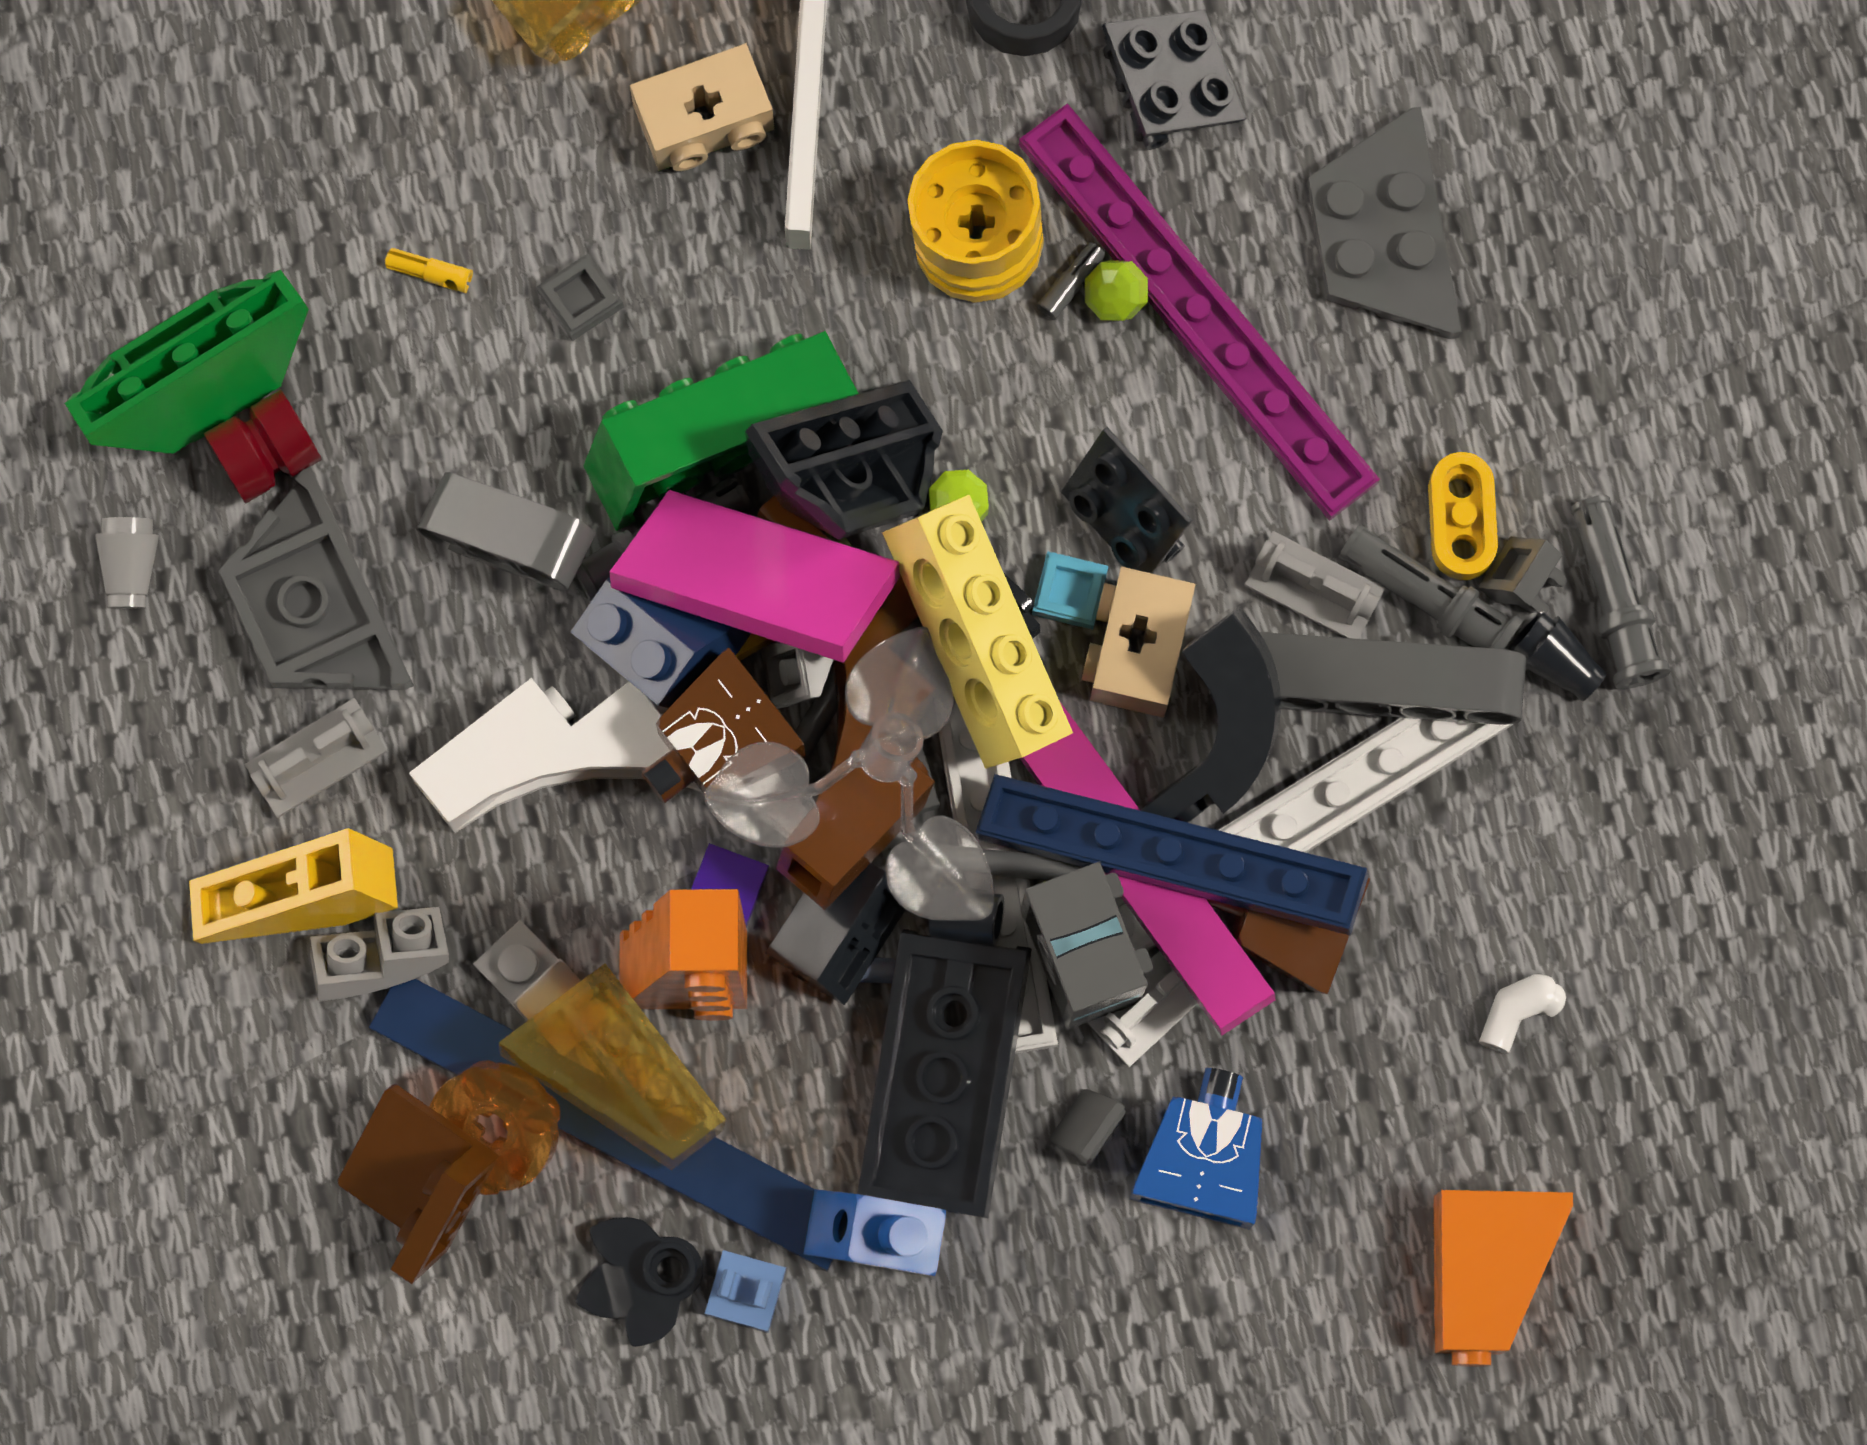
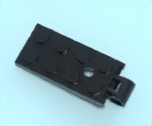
[857,885,1032,1218]

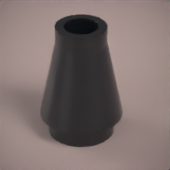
[1510,611,1607,701]

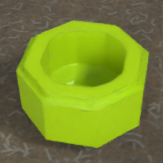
[1085,261,1148,321]
[929,469,989,522]

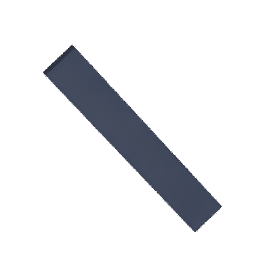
[975,774,1369,936]

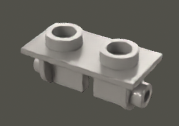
[1244,531,1385,639]
[245,698,388,818]

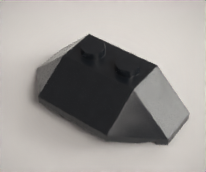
[745,380,943,540]

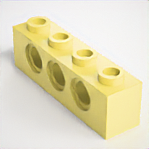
[882,495,1073,769]

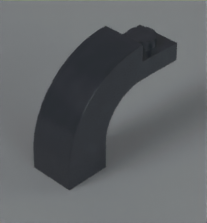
[1141,606,1281,823]

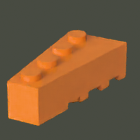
[619,889,747,1021]

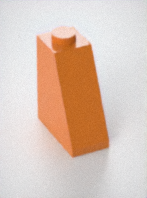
[1434,1190,1573,1367]

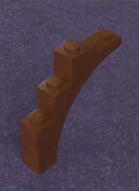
[757,495,935,910]

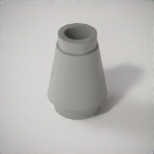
[95,517,159,609]

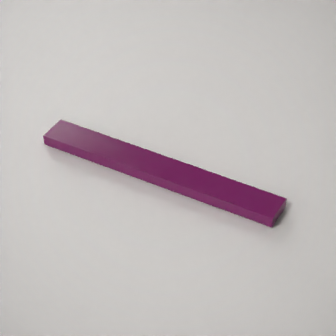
[1019,103,1380,521]

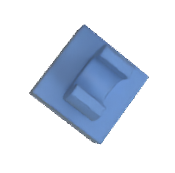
[705,1250,786,1333]

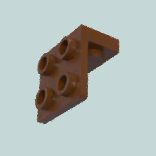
[338,1084,500,1284]

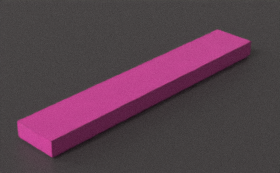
[1020,700,1276,1036]

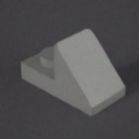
[473,920,610,1057]

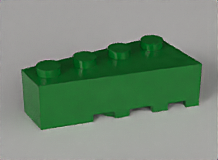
[583,331,859,531]

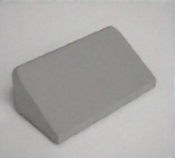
[761,642,833,709]

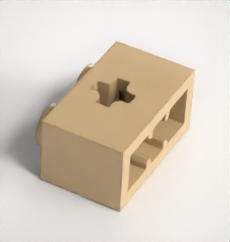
[630,43,774,171]
[1082,567,1196,718]

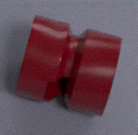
[204,389,322,504]

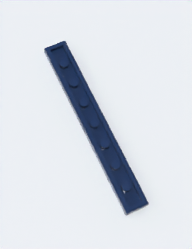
[369,979,848,1272]

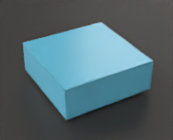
[1032,551,1109,630]

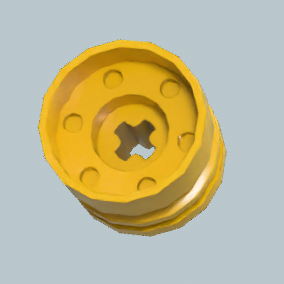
[907,140,1044,303]

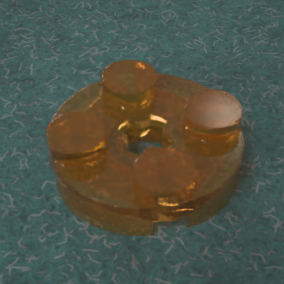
[429,1060,561,1195]

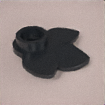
[576,1217,703,1347]

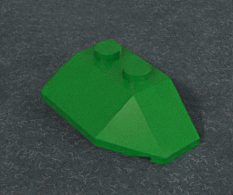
[64,270,309,454]

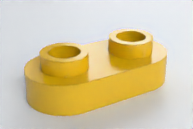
[1428,452,1498,580]

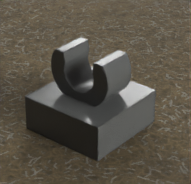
[1478,536,1567,613]

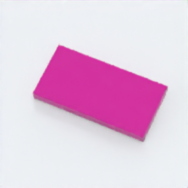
[610,490,900,663]

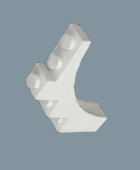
[409,678,815,841]

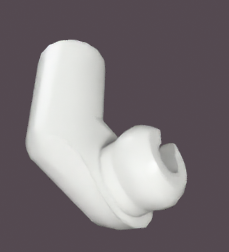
[1479,974,1566,1054]

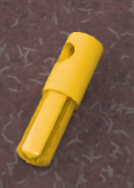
[385,248,473,294]

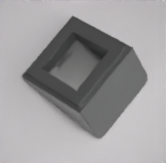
[1049,1089,1126,1166]

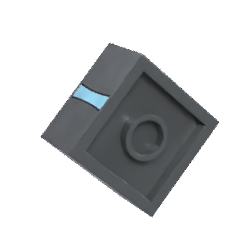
[1021,861,1153,1030]

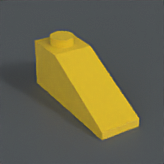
[189,828,398,944]

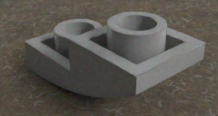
[310,907,449,1002]

